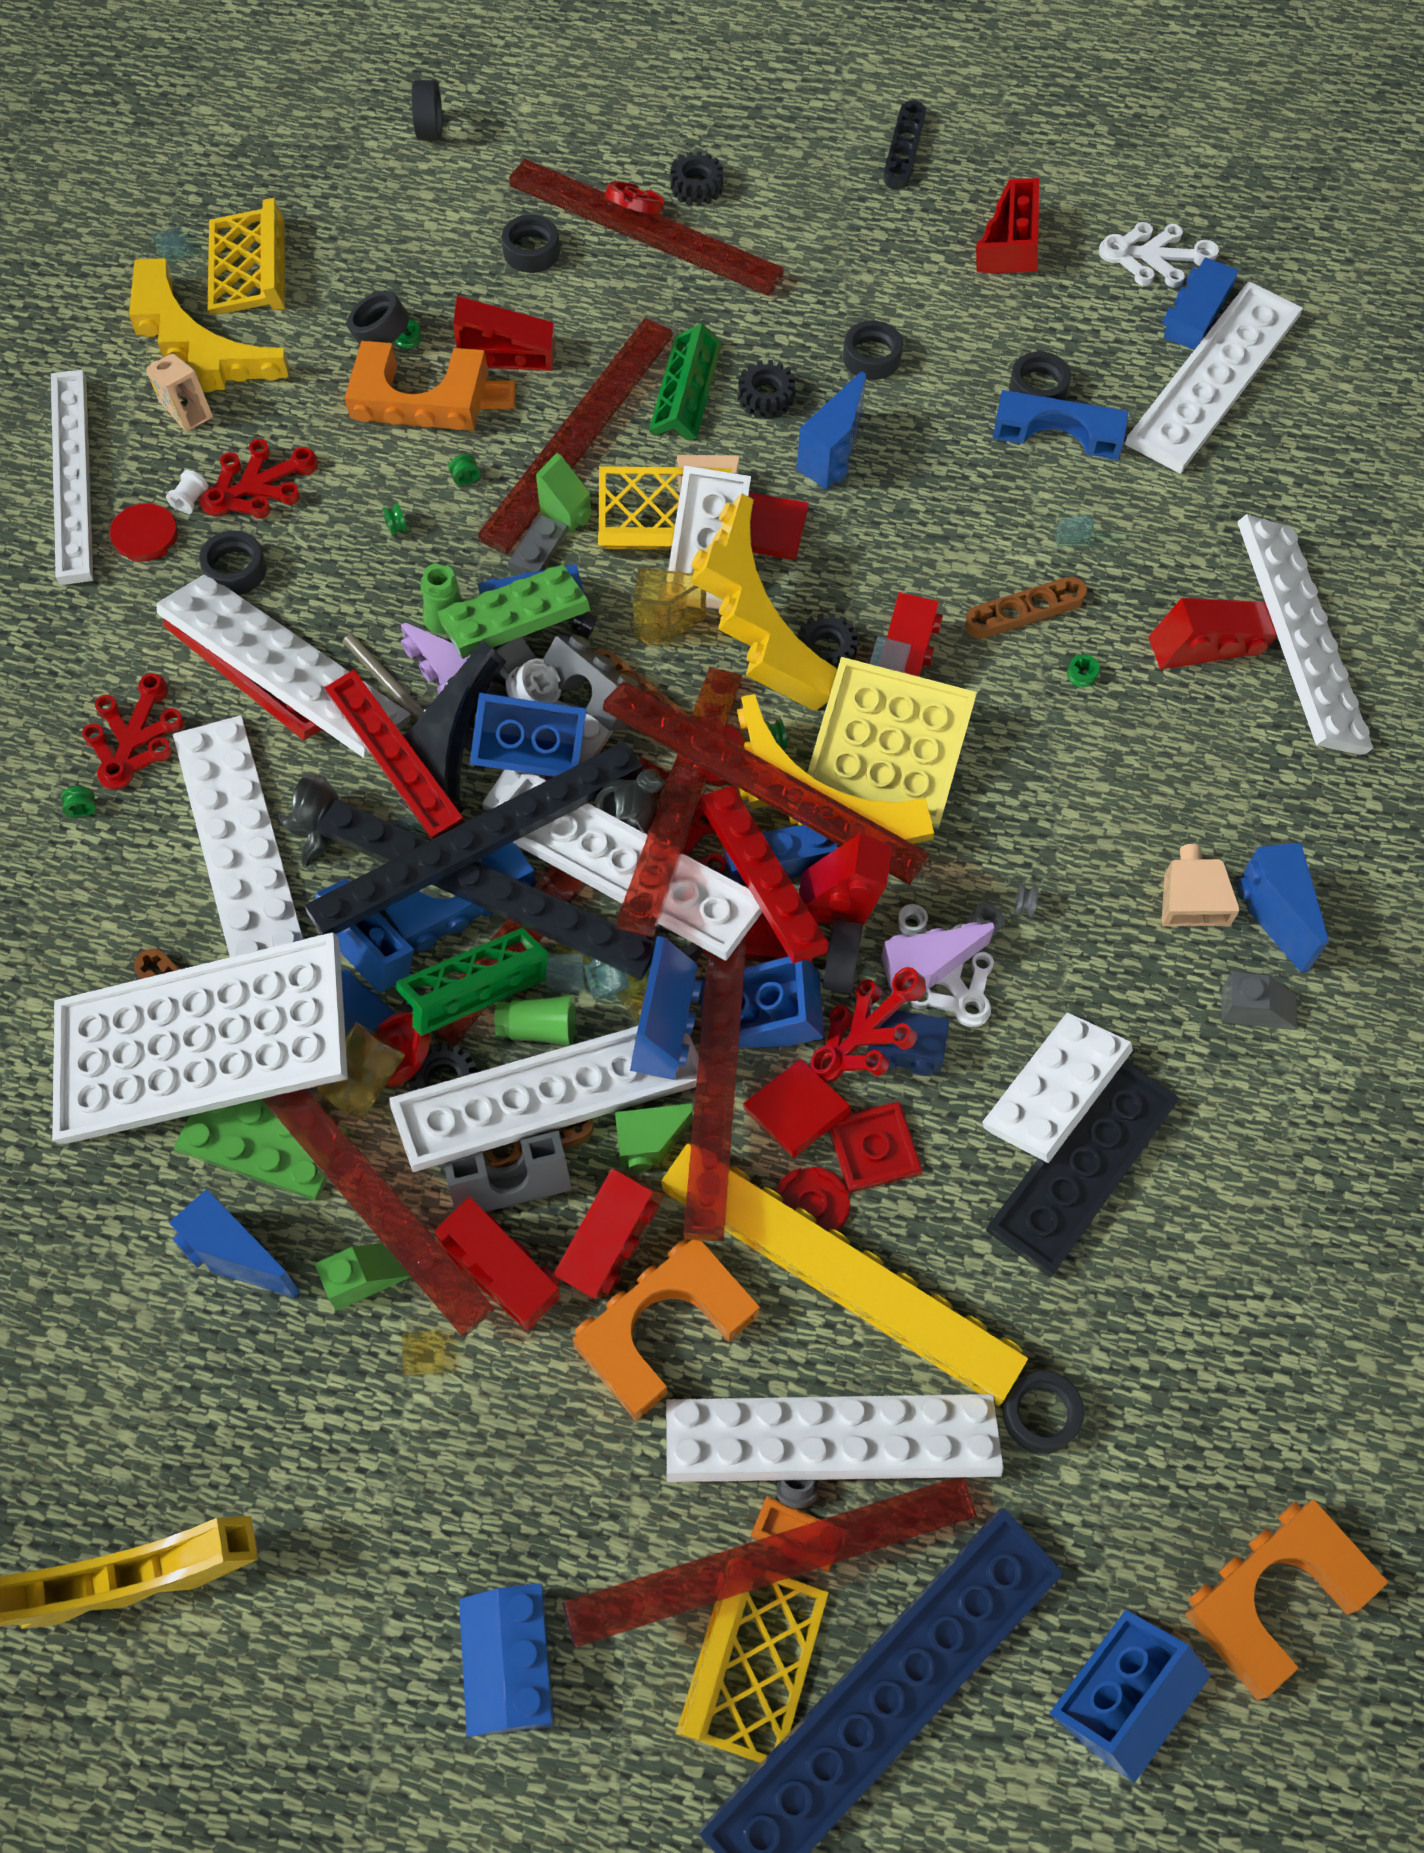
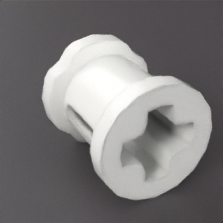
[166,470,209,514]

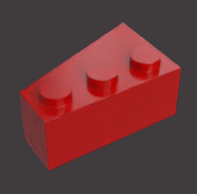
[976,178,1040,274]
[453,296,556,371]
[1148,598,1277,670]
[799,833,892,926]
[434,1196,561,1332]

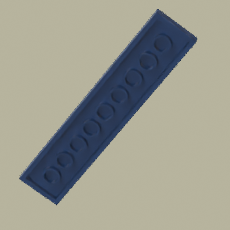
[696,1508,1063,1853]

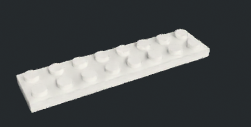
[1125,281,1303,474]
[1237,514,1374,755]
[157,574,411,758]
[173,715,304,957]
[494,772,762,961]
[389,1026,708,1172]
[666,1394,1003,1482]

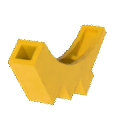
[129,258,289,393]
[691,493,838,711]
[737,694,934,849]
[0,1516,258,1629]

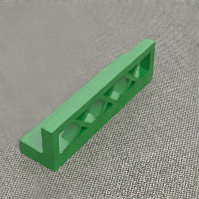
[649,323,722,441]
[396,927,548,1036]

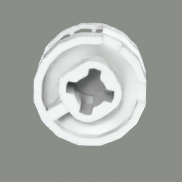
[506,658,561,704]

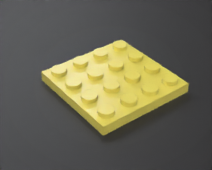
[807,657,977,827]

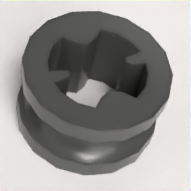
[1014,883,1038,918]
[967,903,1005,939]

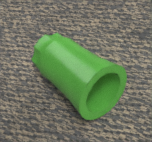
[421,563,463,634]
[494,995,576,1046]

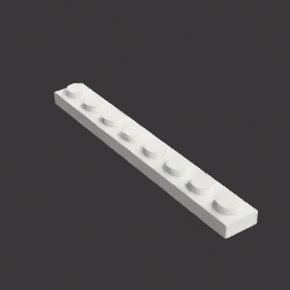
[51,370,93,585]

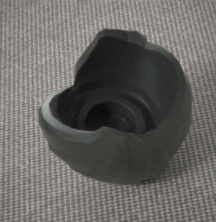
[595,769,665,834]
[278,774,339,866]

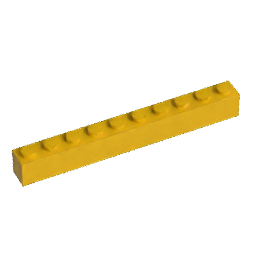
[661,1143,1029,1407]

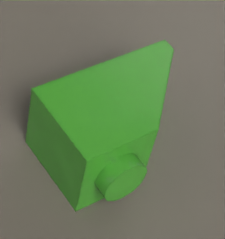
[536,453,592,533]
[615,1103,693,1172]
[314,1241,410,1311]

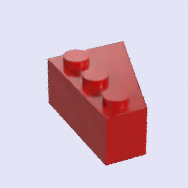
[879,592,943,679]
[553,1168,666,1299]

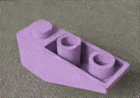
[401,623,493,694]
[881,922,994,994]

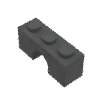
[543,634,647,731]
[444,1131,572,1212]

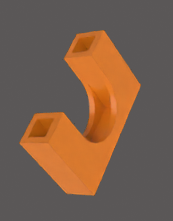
[344,341,489,431]
[572,1236,760,1421]
[1184,1499,1389,1700]

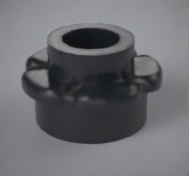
[571,607,599,639]

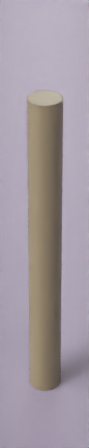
[343,634,424,722]

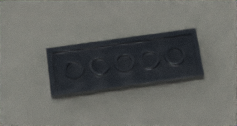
[985,1061,1180,1278]

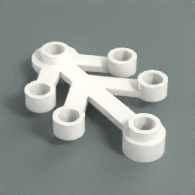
[1099,222,1219,288]
[897,904,994,1027]

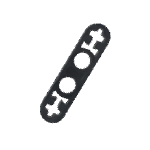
[883,100,926,189]

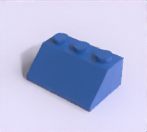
[470,693,586,777]
[630,936,702,1080]
[459,1583,555,1737]
[1050,1610,1211,1783]

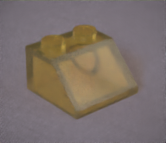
[633,568,707,645]

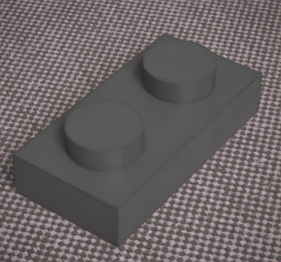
[508,514,568,573]

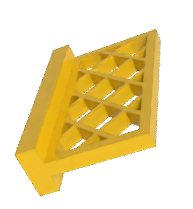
[207,198,285,314]
[598,466,732,550]
[676,1557,829,1763]

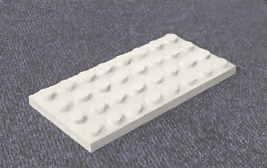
[52,932,348,1145]

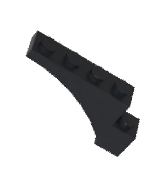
[399,641,506,814]

